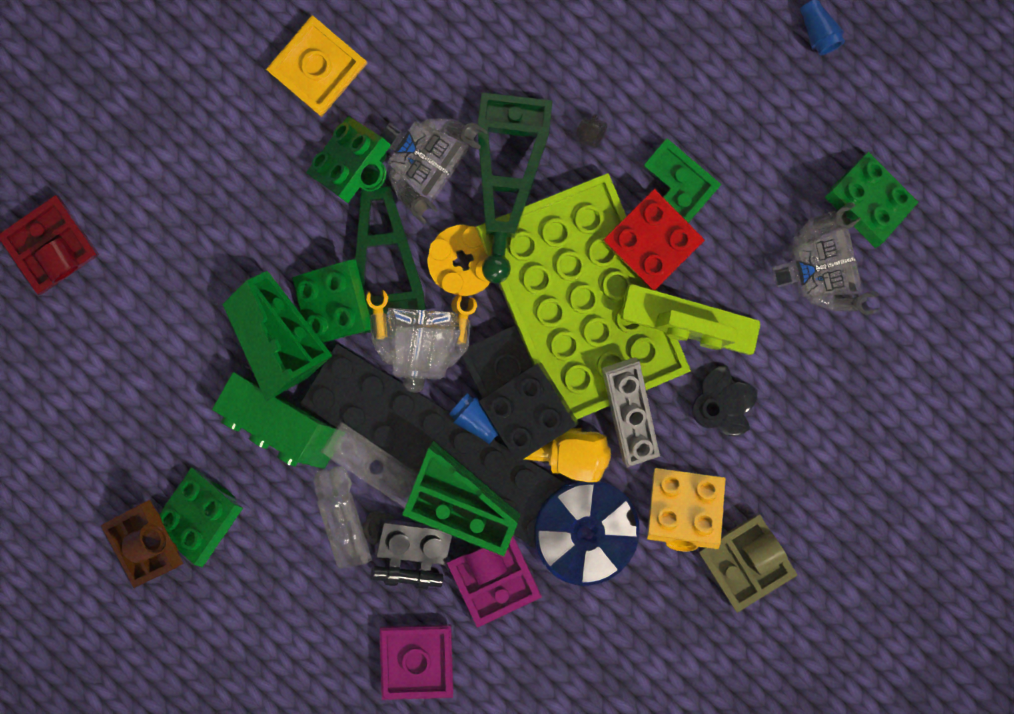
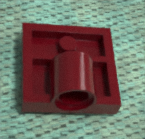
[0,195,99,295]

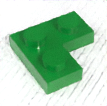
[643,138,721,223]

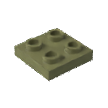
[698,513,797,613]

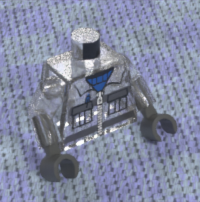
[380,118,487,224]
[772,202,880,315]

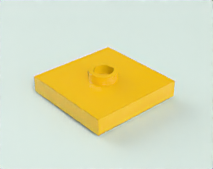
[266,15,368,117]

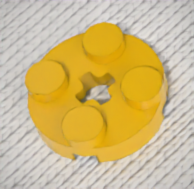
[427,225,491,296]

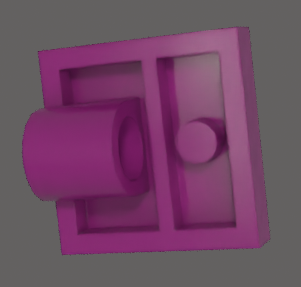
[447,535,542,628]

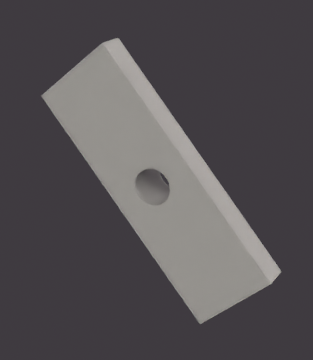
[602,357,660,467]

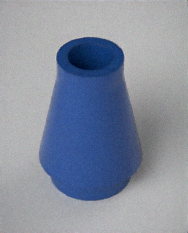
[800,0,845,56]
[449,393,499,445]

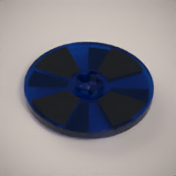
[534,481,640,586]

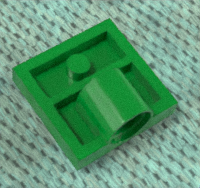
[306,116,391,203]
[825,151,918,249]
[292,259,373,343]
[160,468,243,568]

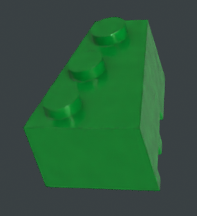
[222,271,333,402]
[402,441,521,556]

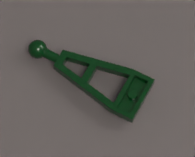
[477,92,553,283]
[355,152,428,335]

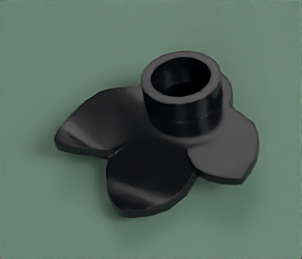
[692,365,758,436]

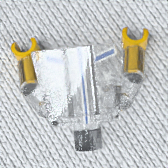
[366,290,477,392]

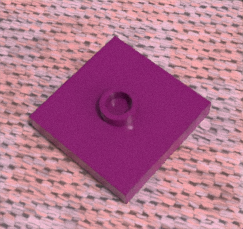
[380,624,454,700]

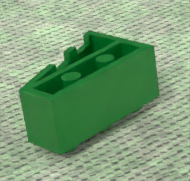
[212,372,345,469]

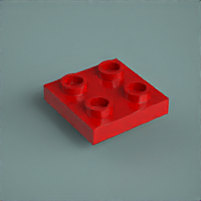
[602,189,705,291]

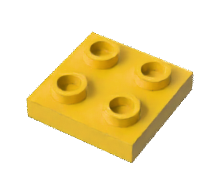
[647,468,726,552]

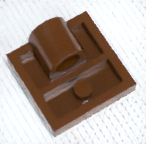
[101,500,184,588]

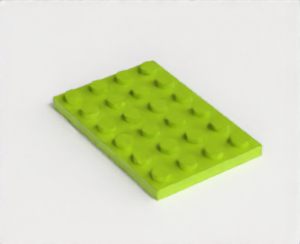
[476,173,691,419]

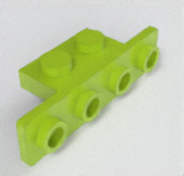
[621,284,760,355]

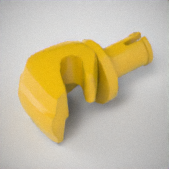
[523,428,611,483]

